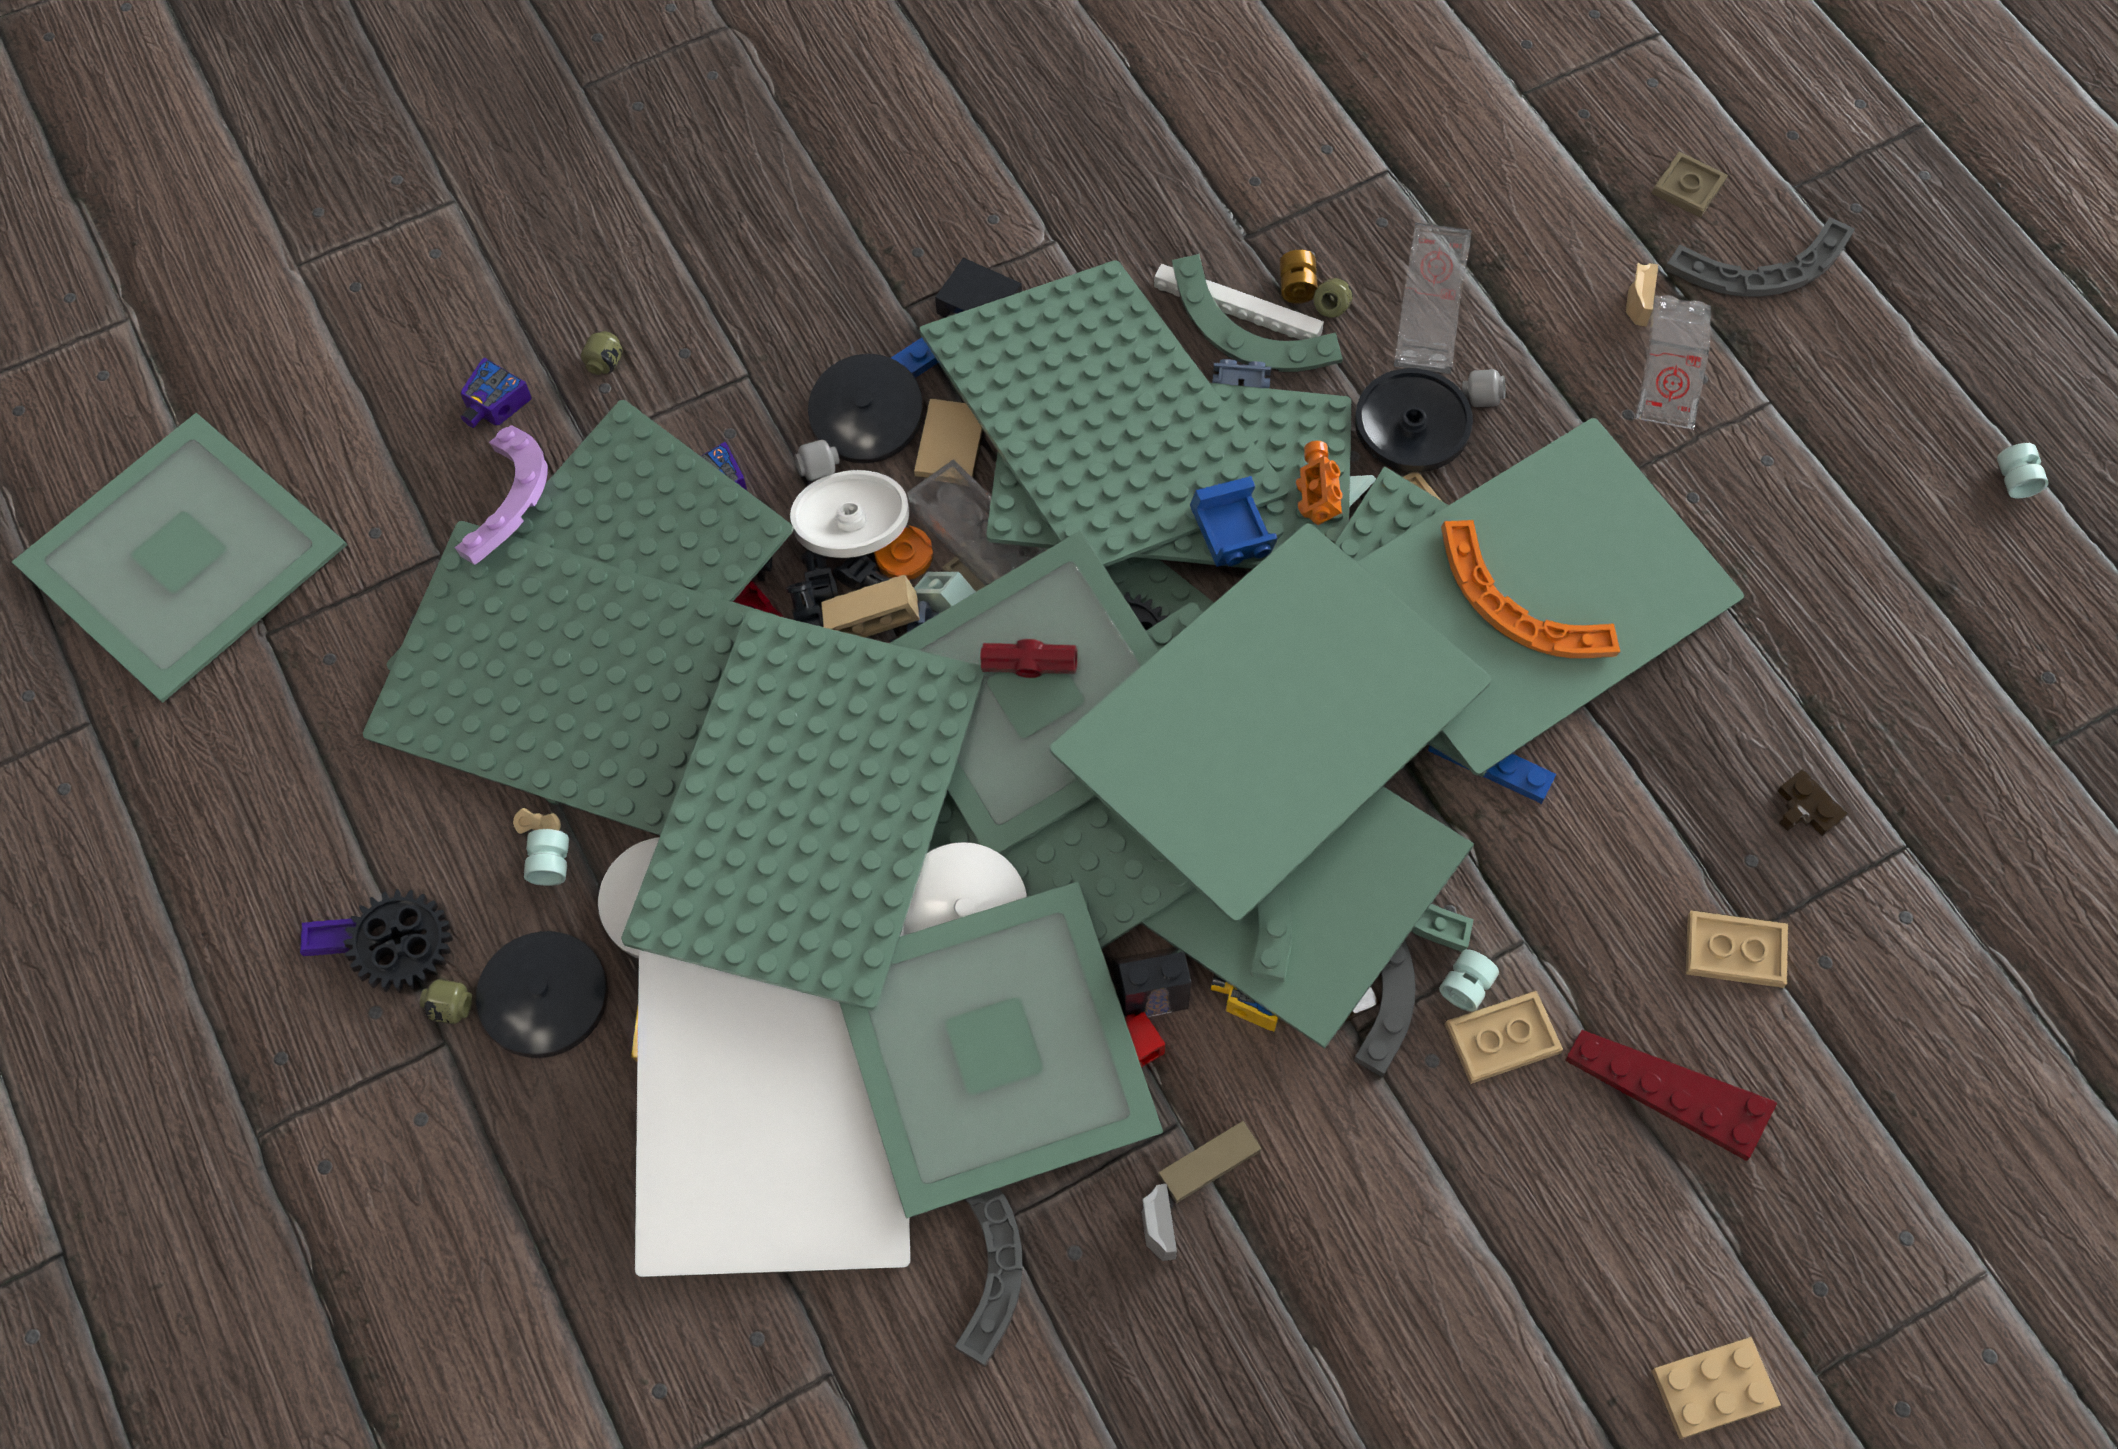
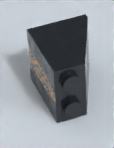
[1111,947,1191,1018]

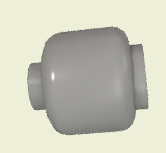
[1462,369,1506,407]
[794,440,839,481]

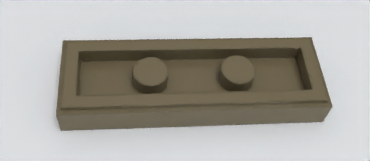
[1158,1121,1262,1204]

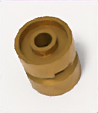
[1280,250,1318,303]

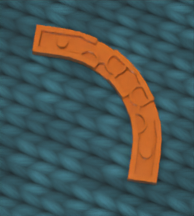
[1441,520,1621,658]

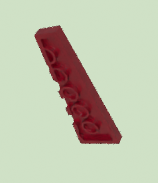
[1565,1030,1777,1161]

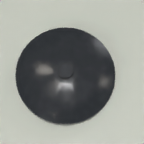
[808,354,923,464]
[1355,368,1473,472]
[476,931,608,1058]

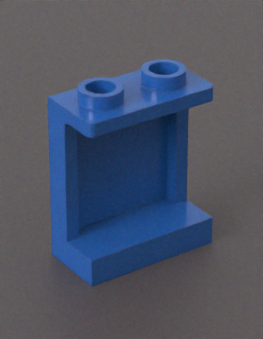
[1190,476,1278,567]

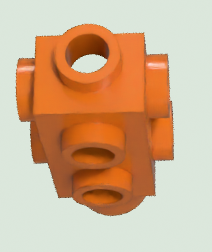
[1296,441,1342,526]

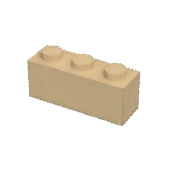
[821,575,920,637]

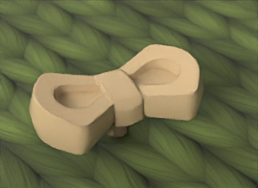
[513,808,561,834]

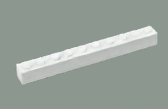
[1154,264,1324,340]

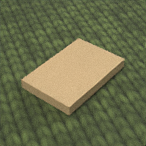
[914,399,983,483]
[1686,911,1788,988]
[1445,991,1563,1084]

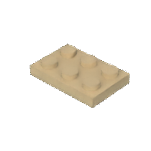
[1652,1337,1781,1439]

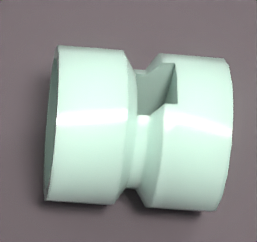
[1997,443,2049,498]
[524,829,569,886]
[1439,949,1499,1012]

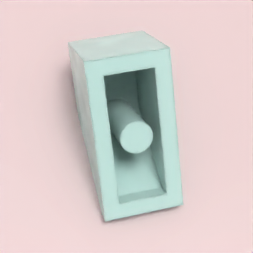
[914,572,976,614]

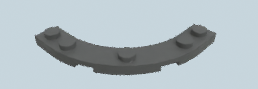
[1665,217,1855,297]
[1354,940,1415,1078]
[955,1188,1023,1367]

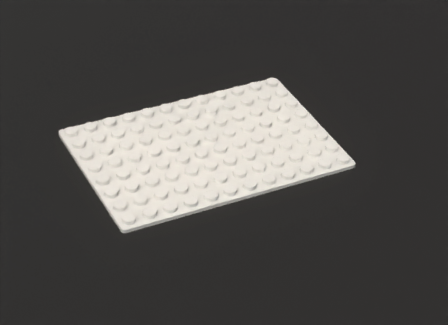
[635,872,910,1277]

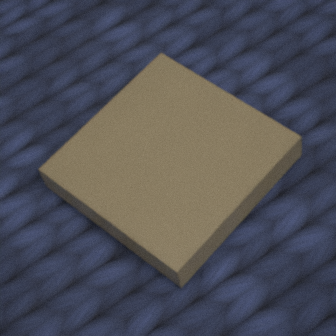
[1652,152,1728,218]

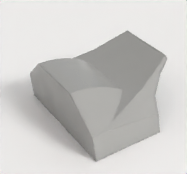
[1141,1184,1177,1261]

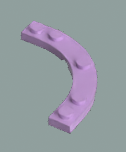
[455,425,548,565]

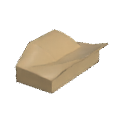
[1626,263,1658,327]

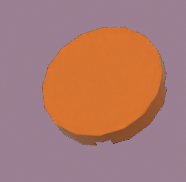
[874,525,933,580]

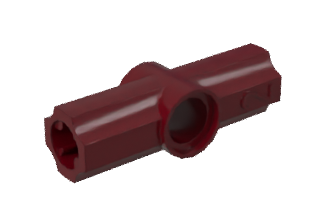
[980,639,1078,678]

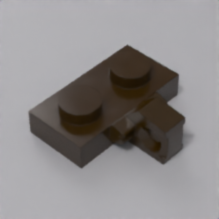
[1778,769,1848,836]

